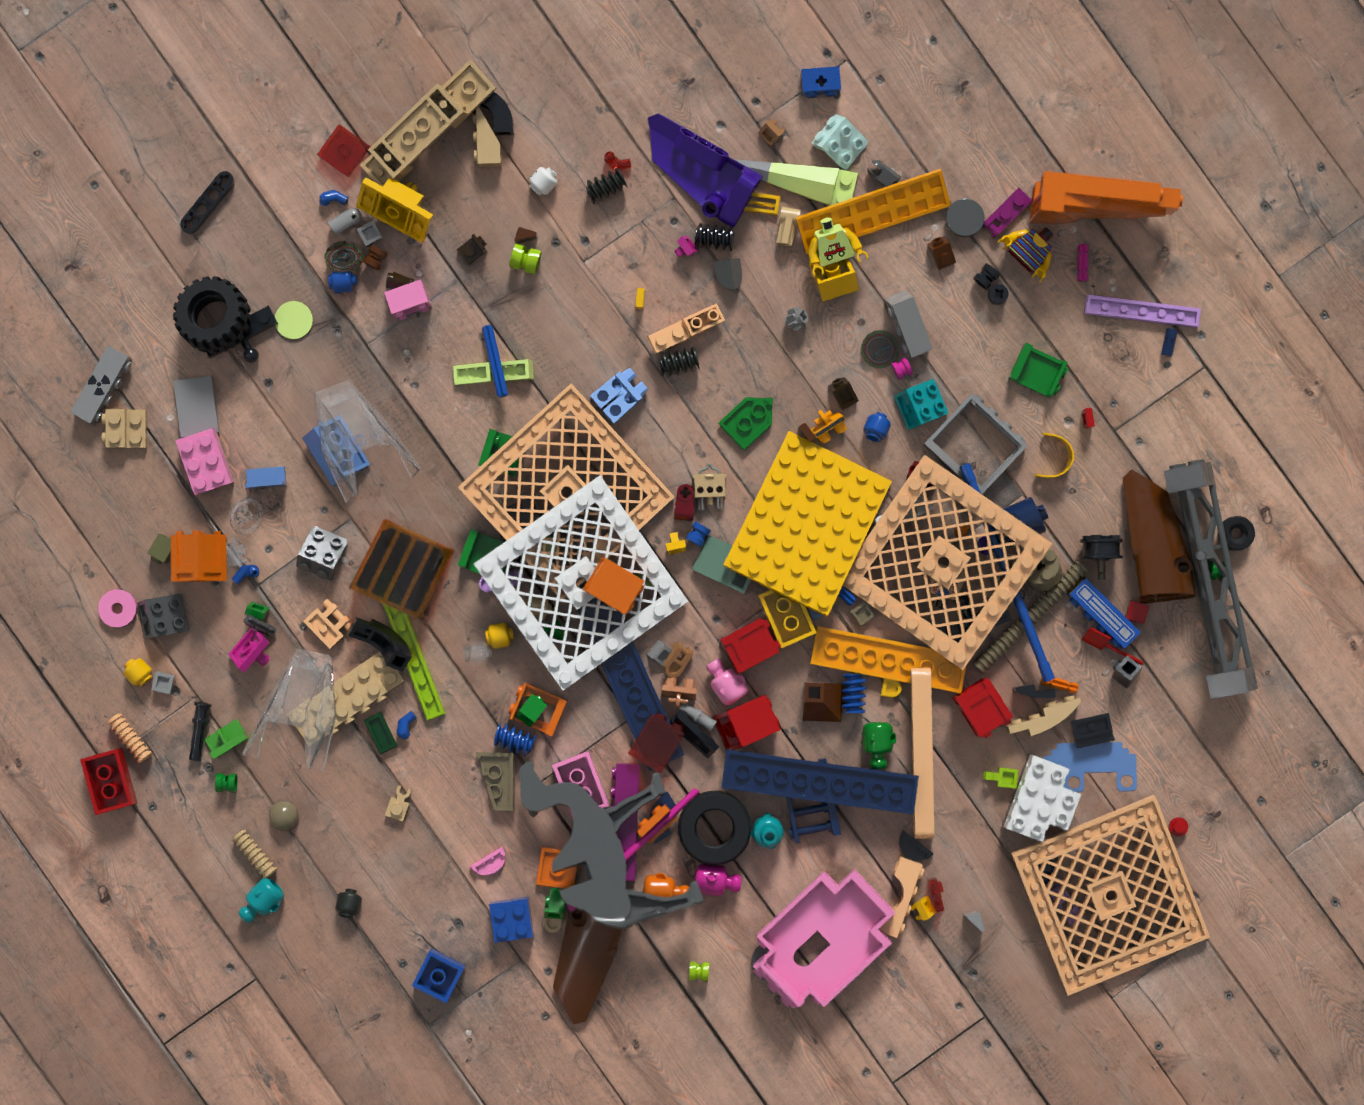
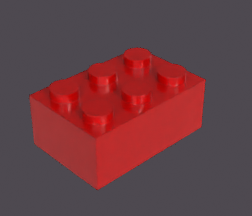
[80,748,138,815]

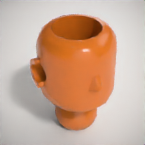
[643,873,689,897]

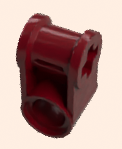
[674,484,694,521]

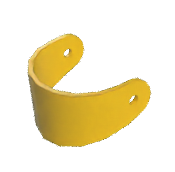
[1034,433,1074,479]

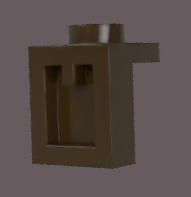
[457,234,487,265]
[828,377,859,410]

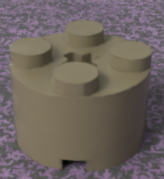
[1026,549,1063,591]

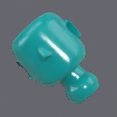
[751,813,783,849]
[238,878,284,923]

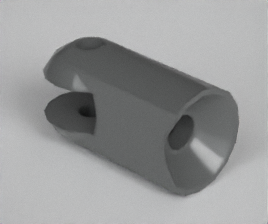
[867,160,901,187]

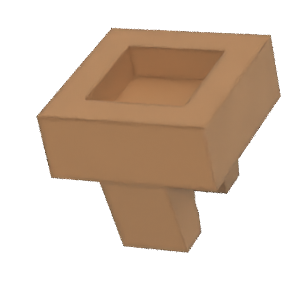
[758,119,785,146]

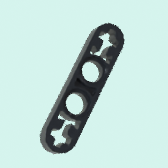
[180,171,235,234]

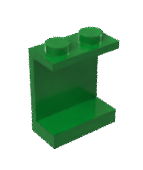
[458,529,515,576]

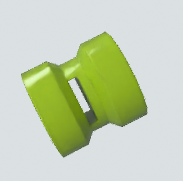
[689,961,709,982]

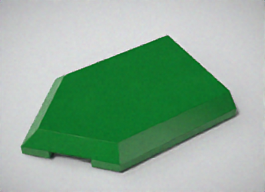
[718,397,773,451]

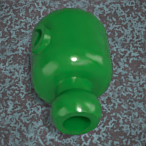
[861,722,896,769]

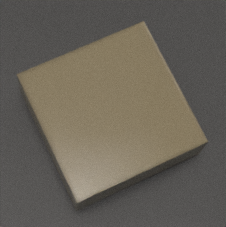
[850,601,876,627]

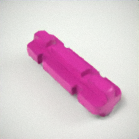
[1077,244,1089,282]

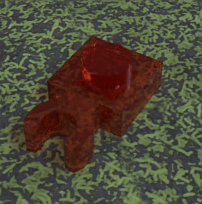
[928,877,945,912]

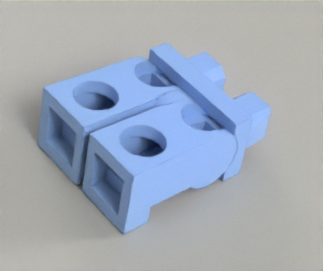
[590,368,648,425]

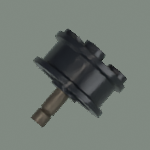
[1080,535,1123,580]

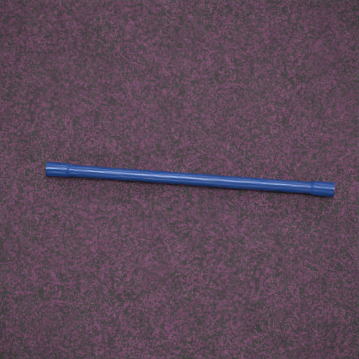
[959,463,1055,682]

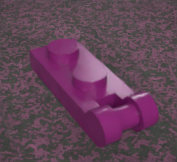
[983,188,1032,238]

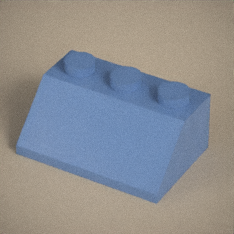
[302,416,370,487]

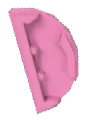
[470,846,505,876]

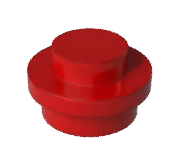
[1169,817,1188,837]

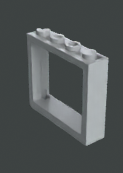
[923,393,1027,494]

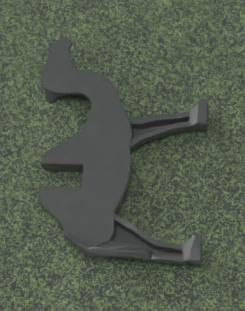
[519,761,704,930]

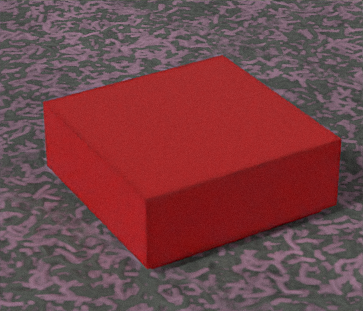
[1082,407,1095,429]
[1125,600,1150,624]

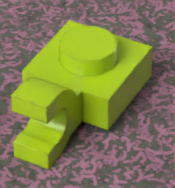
[982,767,1019,789]

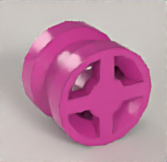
[891,357,913,381]

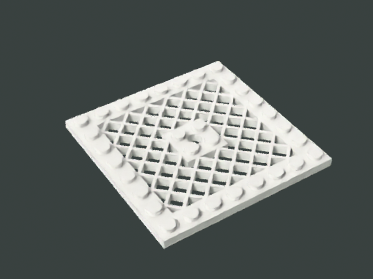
[474,475,688,691]

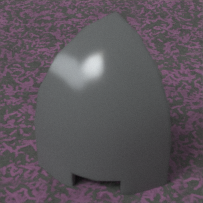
[714,258,742,289]

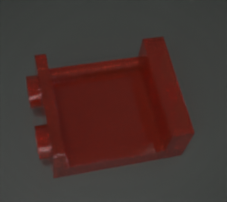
[628,712,685,773]

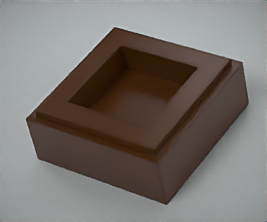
[798,423,815,443]

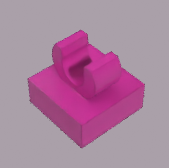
[674,235,699,257]

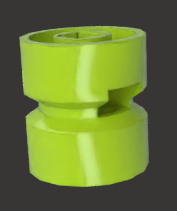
[509,243,542,275]

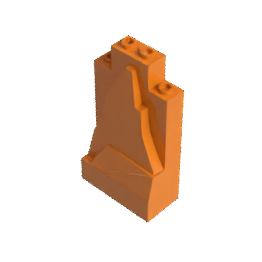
[1029,171,1183,225]

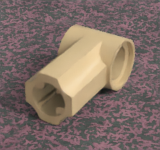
[776,206,801,247]

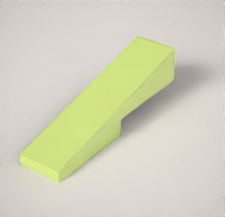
[453,359,534,385]

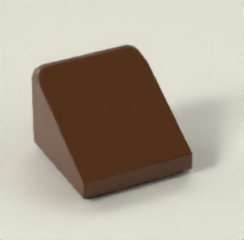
[514,227,538,243]

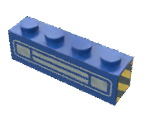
[1067,578,1141,649]

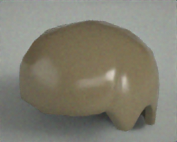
[269,801,299,831]

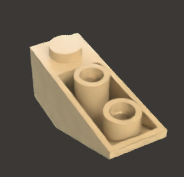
[473,107,502,167]

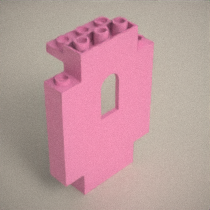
[753,868,895,1009]

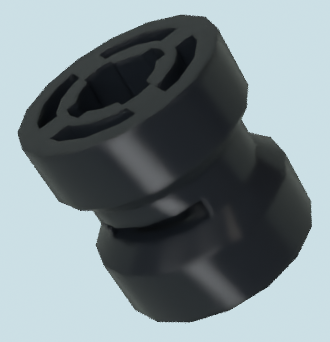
[973,263,1000,290]

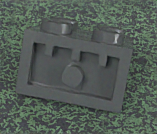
[137,594,188,640]

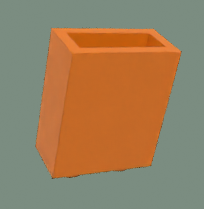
[583,557,645,614]

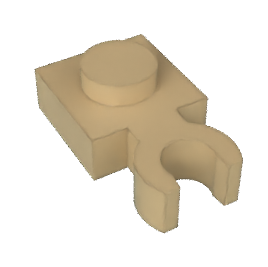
[385,785,411,822]

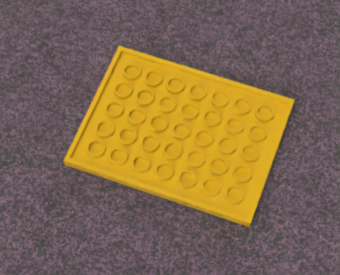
[723,431,892,617]

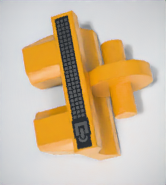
[810,410,847,444]

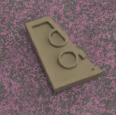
[476,752,515,811]

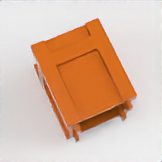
[171,530,227,582]

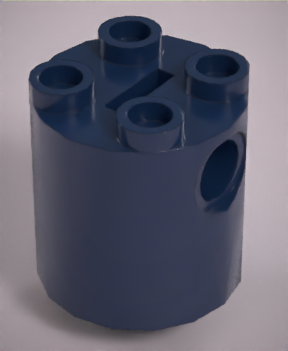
[998,497,1049,547]

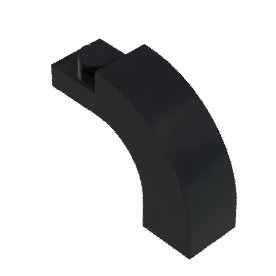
[480,92,514,136]
[347,617,412,672]

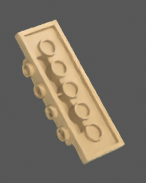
[288,651,405,746]

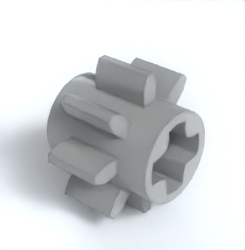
[785,307,808,332]

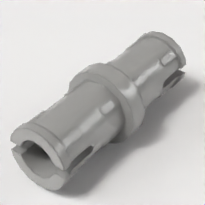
[678,704,717,732]

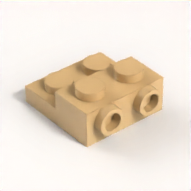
[102,409,147,449]

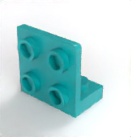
[893,379,948,431]

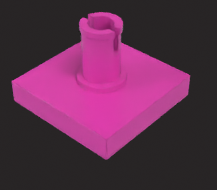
[228,627,270,672]

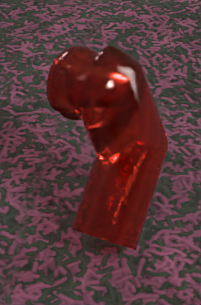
[604,151,632,170]

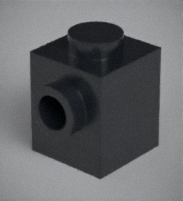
[1112,655,1143,689]

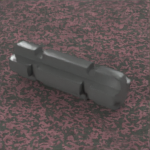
[243,615,276,637]

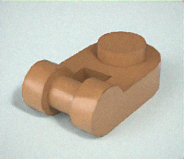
[663,641,694,677]

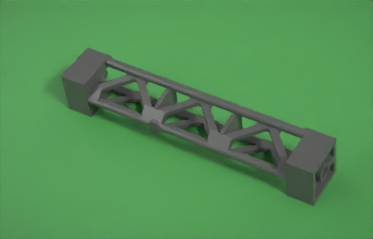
[1164,459,1258,699]

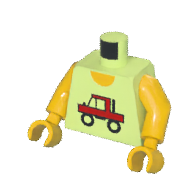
[808,218,868,278]

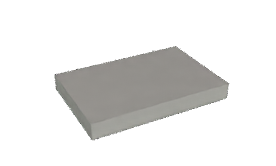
[173,376,220,438]

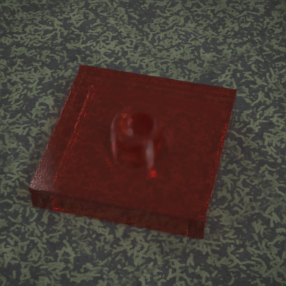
[317,124,370,178]

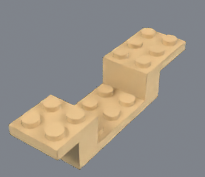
[360,60,497,187]

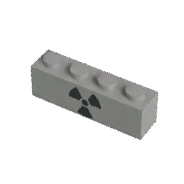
[70,346,132,425]

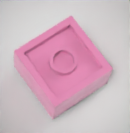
[384,280,432,320]

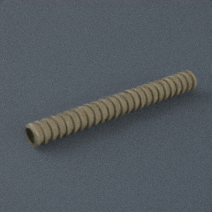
[972,560,1089,674]

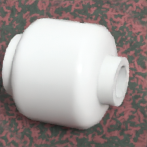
[529,167,557,196]

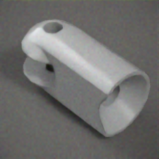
[328,208,362,236]

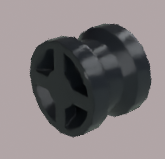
[988,284,1009,305]

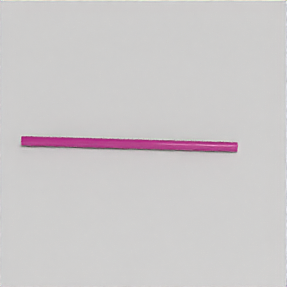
[567,788,700,912]

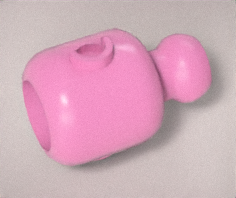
[706,658,748,706]

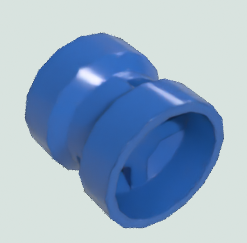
[686,522,711,547]

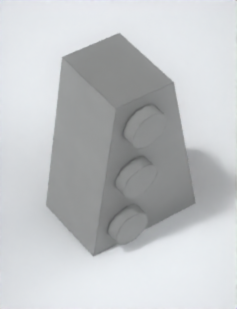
[885,290,933,358]

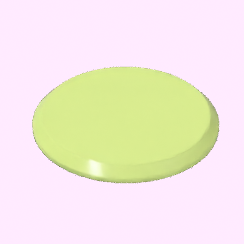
[275,301,313,339]

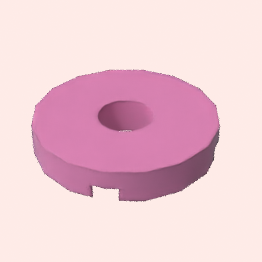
[98,589,137,627]

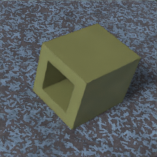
[147,533,171,565]

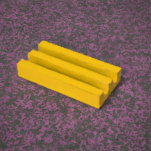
[744,192,780,216]

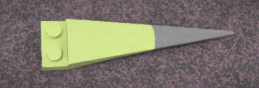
[734,159,858,206]

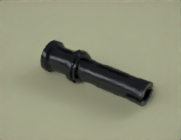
[189,702,212,761]

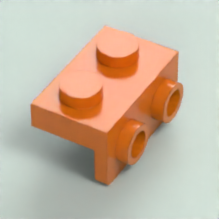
[637,804,677,844]

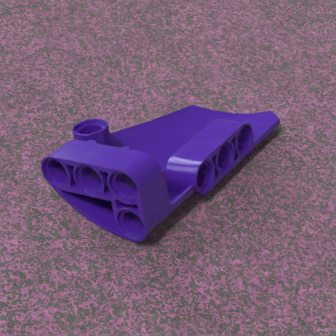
[647,113,763,228]

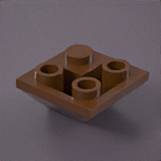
[803,682,842,722]

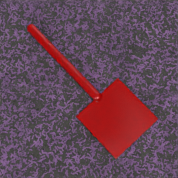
[1081,627,1144,665]

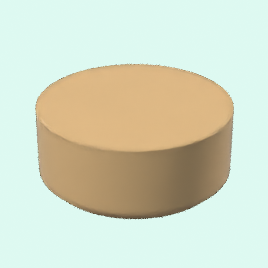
[543,918,563,933]

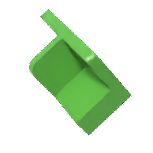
[205,719,249,760]

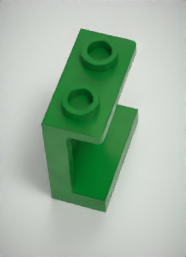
[1008,343,1068,398]

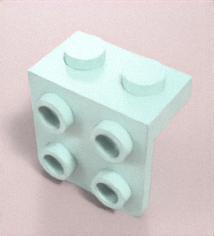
[811,114,868,170]

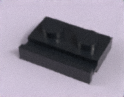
[1070,713,1115,748]

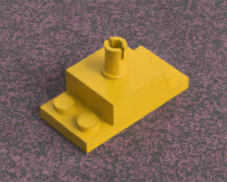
[356,178,433,243]

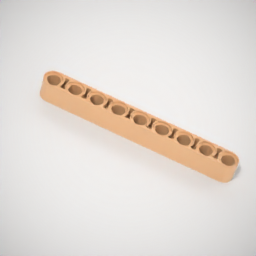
[910,668,934,839]

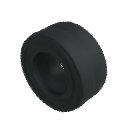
[1218,516,1255,551]

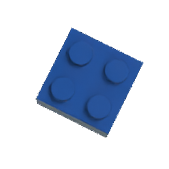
[489,896,534,943]
[412,948,466,1003]

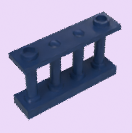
[786,758,841,843]

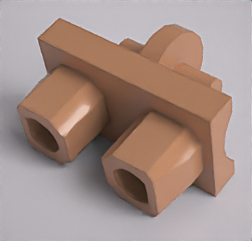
[661,677,697,709]

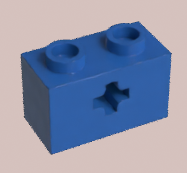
[800,66,841,98]

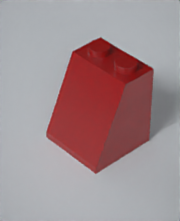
[712,694,781,750]

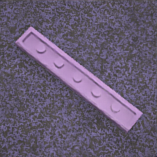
[1084,295,1201,328]

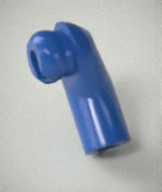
[319,190,349,206]
[232,565,260,584]
[397,711,417,740]

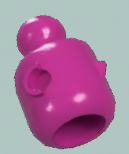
[694,864,742,896]

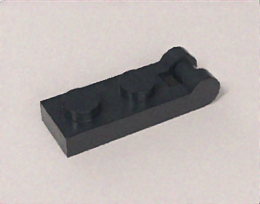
[670,710,719,758]

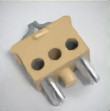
[692,464,727,510]

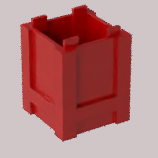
[720,618,781,673]
[952,677,1013,739]

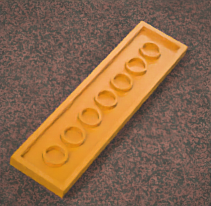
[810,626,967,693]

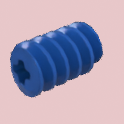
[841,674,867,713]
[494,722,537,757]

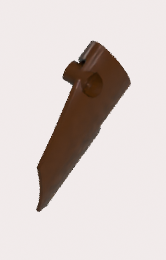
[1123,469,1196,604]
[553,882,624,1024]

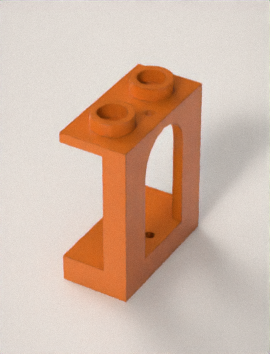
[508,683,568,736]

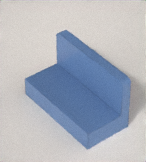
[245,466,287,489]

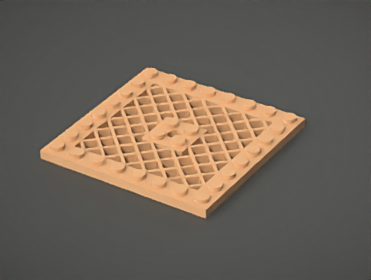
[457,383,675,599]
[843,455,1053,670]
[1011,795,1210,996]

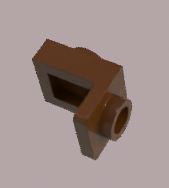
[927,237,956,270]

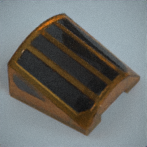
[349,519,454,620]

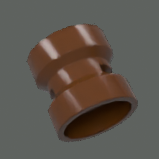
[362,245,388,271]

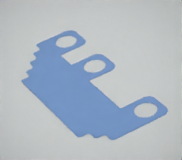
[1044,742,1137,792]

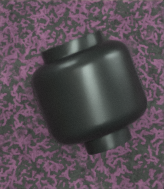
[335,889,362,918]

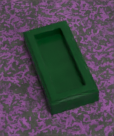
[364,712,398,755]

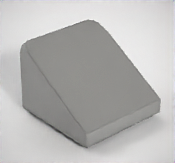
[647,640,672,667]
[964,910,985,932]

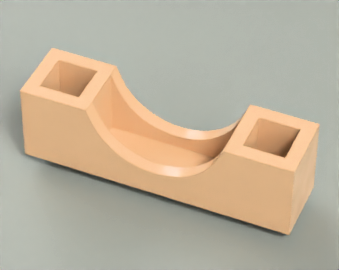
[880,856,924,938]

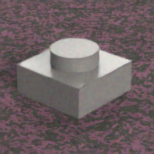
[357,221,383,247]
[151,671,176,694]

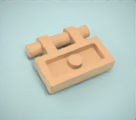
[303,599,351,649]

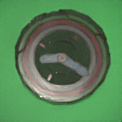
[324,241,363,273]
[861,330,899,369]

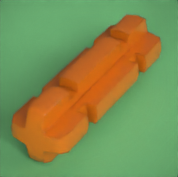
[1040,677,1078,693]

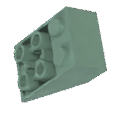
[692,535,751,594]

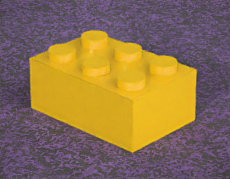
[758,590,817,648]

